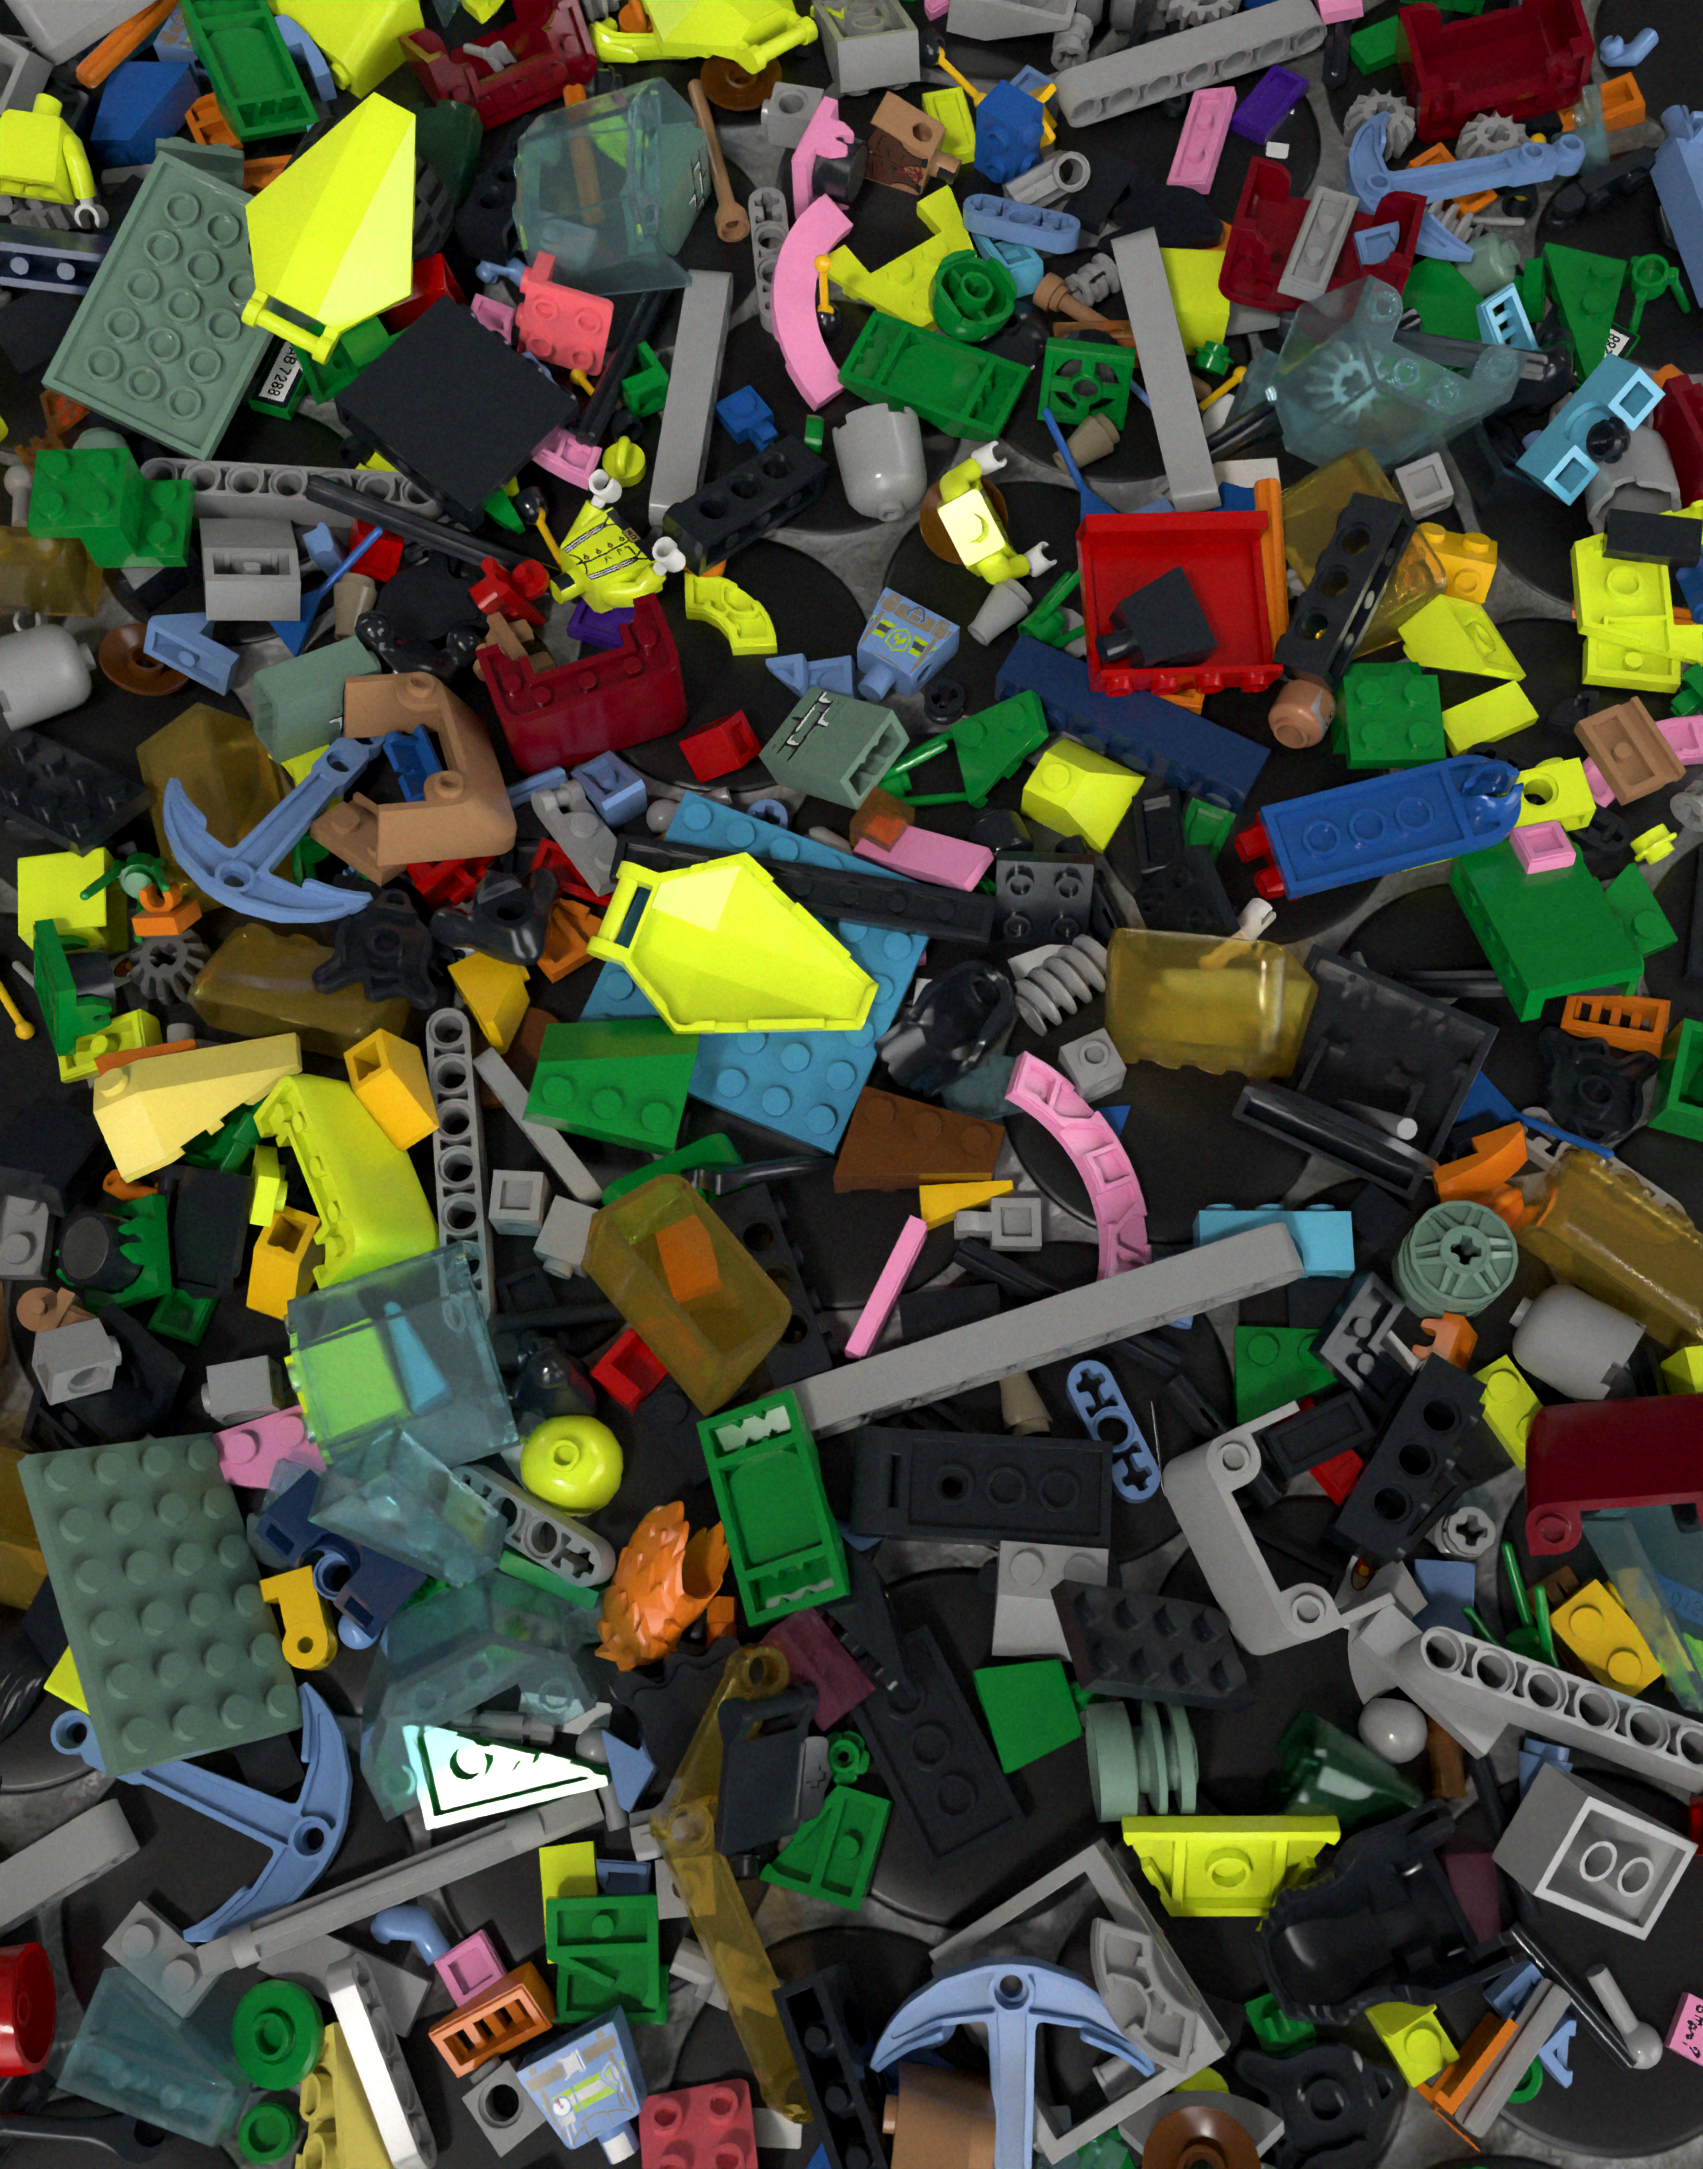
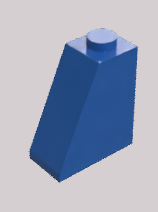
[90,62,206,169]

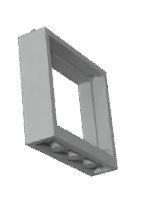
[929,1837,1231,2165]

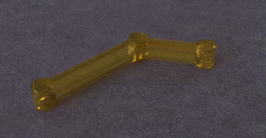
[649,1645,814,2124]

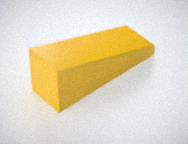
[919,1180,1013,1231]

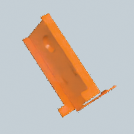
[1415,2011,1518,2152]

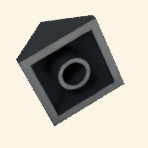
[0,289,79,379]
[1446,401,1546,515]

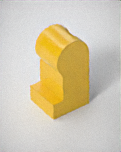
[259,1565,338,1671]

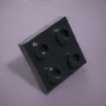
[1133,845,1241,976]
[992,850,1095,945]

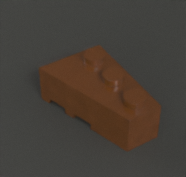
[833,1085,1006,1193]

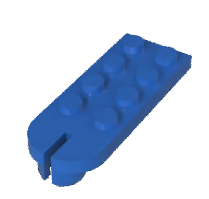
[1259,755,1524,900]

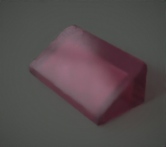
[759,1607,875,1731]
[1437,1854,1502,1943]

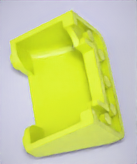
[266,0,425,99]
[253,1073,440,1293]

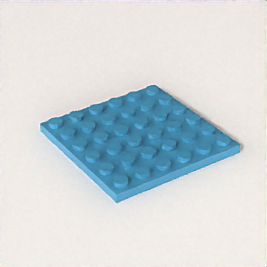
[578,791,930,1157]

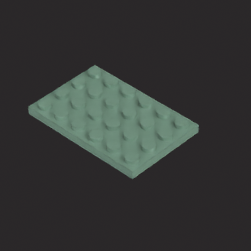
[41,150,289,462]
[17,1432,304,1779]

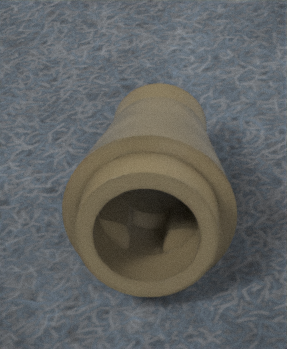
[1053,412,1120,476]
[333,573,378,641]
[998,1371,1053,1438]

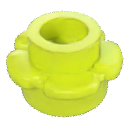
[1630,823,1677,865]

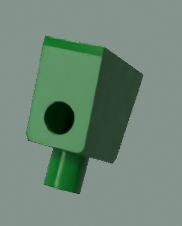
[972,1659,1106,1775]

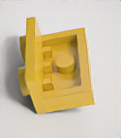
[1396,522,1498,604]
[1549,1578,1671,1697]

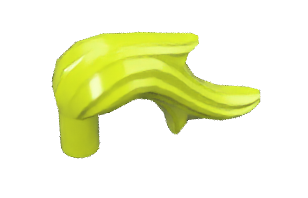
[587,17,691,63]

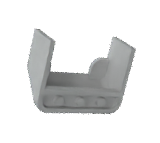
[5,0,157,66]
[1162,1401,1396,1655]

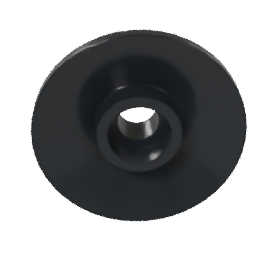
[965,300,1050,368]

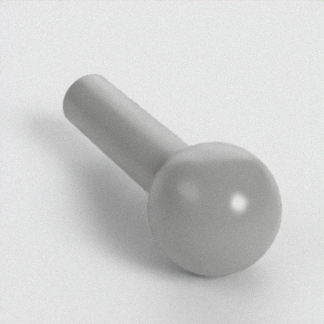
[4,464,34,533]
[646,786,732,835]
[576,1725,630,1832]
[1585,1963,1663,2069]

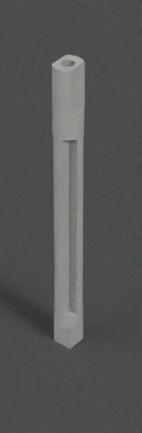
[196,1789,605,1978]

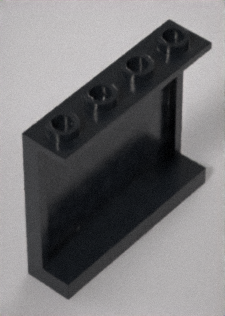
[334,293,579,533]

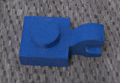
[714,384,778,453]

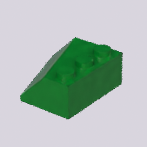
[522,1018,699,1157]

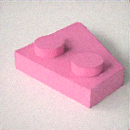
[212,1404,338,1493]

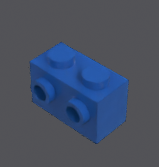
[974,79,1044,185]

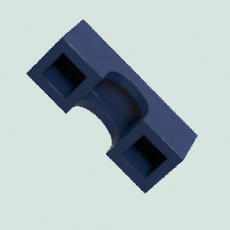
[254,1469,428,1639]

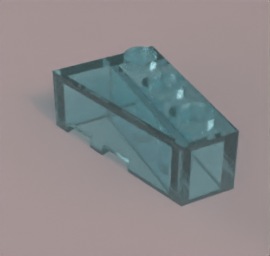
[307,1426,508,1589]
[56,1966,254,2147]

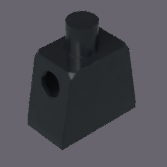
[1095,566,1218,669]

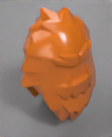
[595,1501,730,1671]

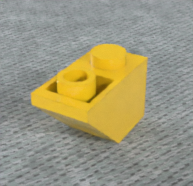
[343,1028,440,1151]
[246,1205,325,1325]

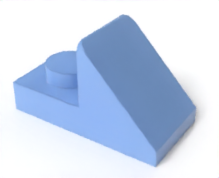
[143,612,240,696]
[570,750,648,831]
[601,1730,659,1813]

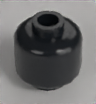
[965,807,1034,876]

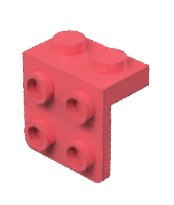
[514,251,614,376]
[639,2078,759,2169]

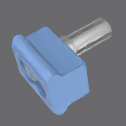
[299,522,349,579]

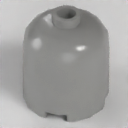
[832,403,927,522]
[1584,424,1682,535]
[0,623,97,732]
[1509,1284,1647,1403]

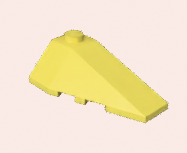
[93,1032,303,1183]
[295,2022,395,2169]

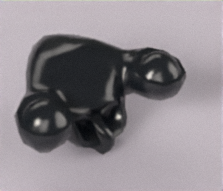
[1472,327,1577,418]
[354,609,483,690]
[429,868,562,966]
[472,1329,598,1419]

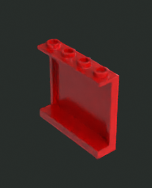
[1075,510,1284,697]

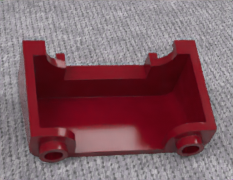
[397,0,597,137]
[1218,156,1427,326]
[1525,1391,1703,1556]

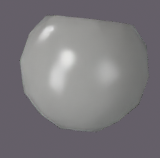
[1358,1698,1429,1764]

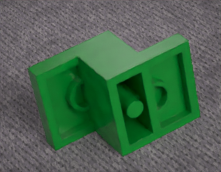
[290,315,410,406]
[27,448,195,568]
[1330,662,1447,769]

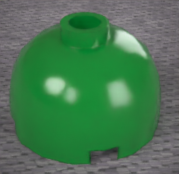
[928,249,1017,343]

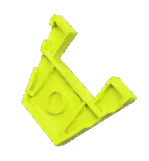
[818,185,977,332]
[1570,499,1703,667]

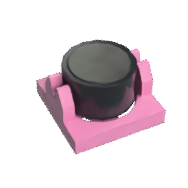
[791,96,869,221]

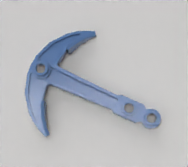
[1344,110,1586,262]
[162,736,384,923]
[50,1682,353,1942]
[869,1955,1156,2169]

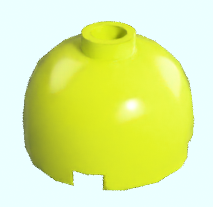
[520,1415,623,1517]

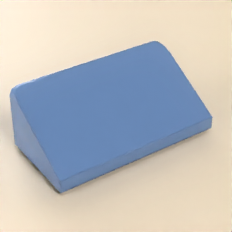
[1411,1559,1475,1637]

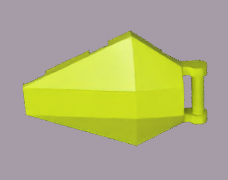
[640,0,818,74]
[241,92,416,366]
[586,852,879,1034]

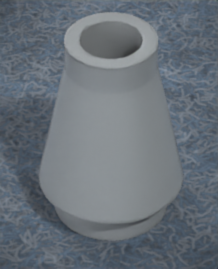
[968,578,1033,646]

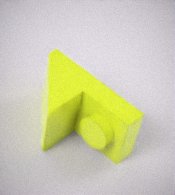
[1365,2002,1460,2088]

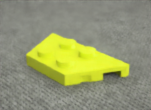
[1121,1816,1341,1917]

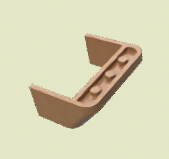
[344,672,517,866]
[882,2061,997,2169]

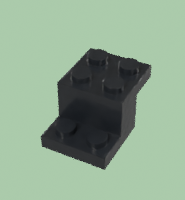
[20,1302,186,1454]

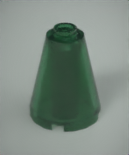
[406,99,484,215]
[1266,1711,1427,1831]

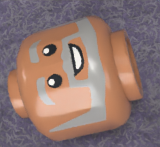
[1268,679,1337,749]

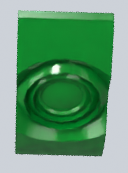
[177,0,320,143]
[838,310,1032,442]
[696,1389,851,1627]

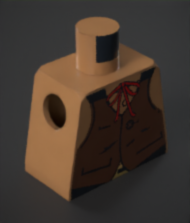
[864,91,962,195]

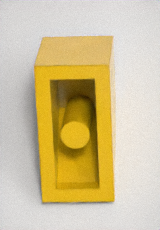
[447,952,530,1055]

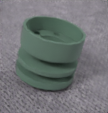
[1391,1201,1519,1320]
[1085,1700,1199,1822]

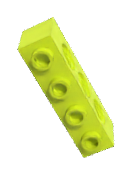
[1402,757,1596,872]

